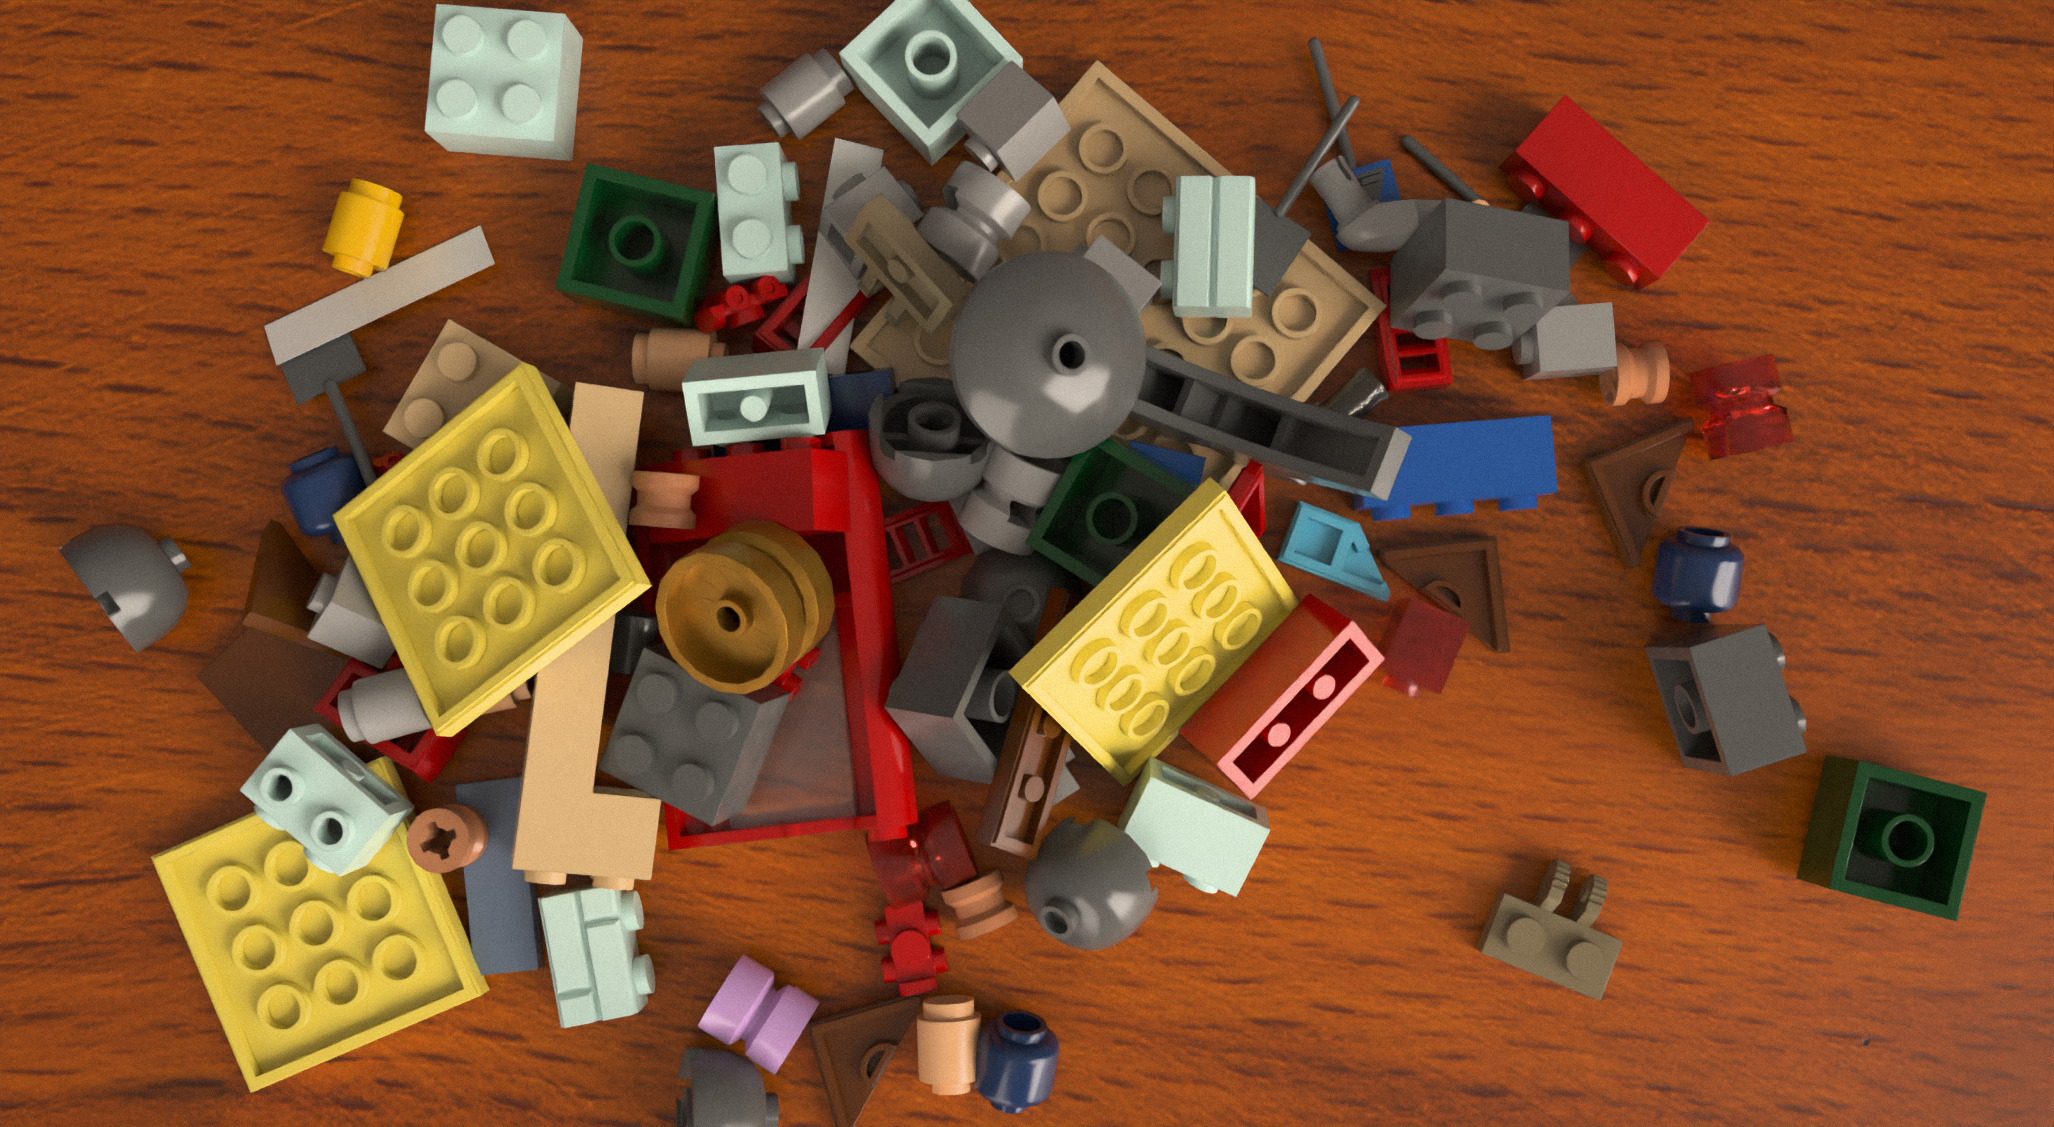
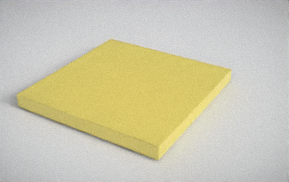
[332,362,652,737]
[1008,477,1300,787]
[151,756,490,1093]

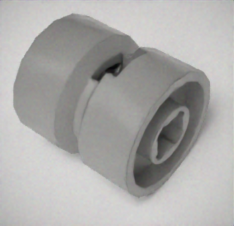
[916,161,1031,284]
[957,443,1068,555]

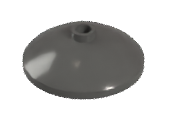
[949,251,1146,459]

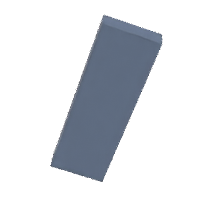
[455,776,544,976]

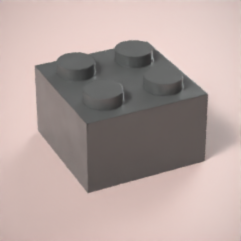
[1390,197,1571,350]
[884,595,1032,785]
[1645,624,1807,776]
[598,642,791,826]

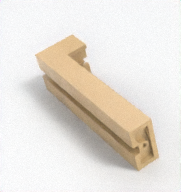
[511,382,661,890]

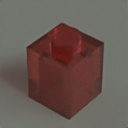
[1375,597,1471,700]

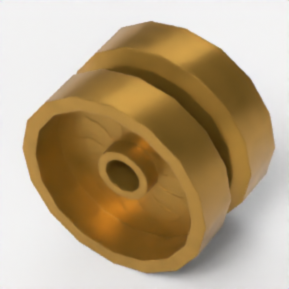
[655,520,835,694]

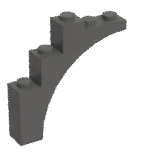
[1059,342,1412,501]

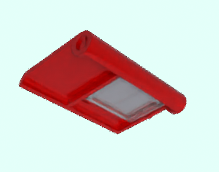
[631,430,919,851]

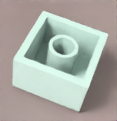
[839,0,1023,166]
[425,4,583,161]

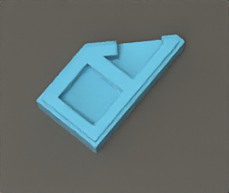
[1275,501,1391,602]

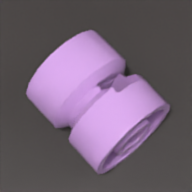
[697,953,820,1075]

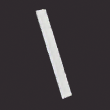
[797,138,884,375]
[264,226,495,366]

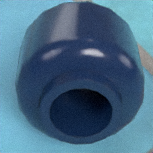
[281,444,367,544]
[1651,526,1744,623]
[973,1010,1060,1114]

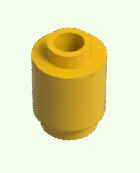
[322,179,404,279]

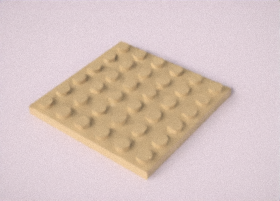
[849,60,1387,492]

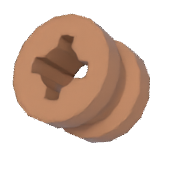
[1598,340,1670,407]
[628,471,700,529]
[407,803,490,874]
[941,867,1018,940]

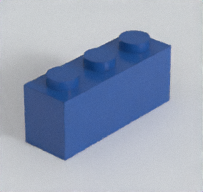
[1352,415,1558,522]

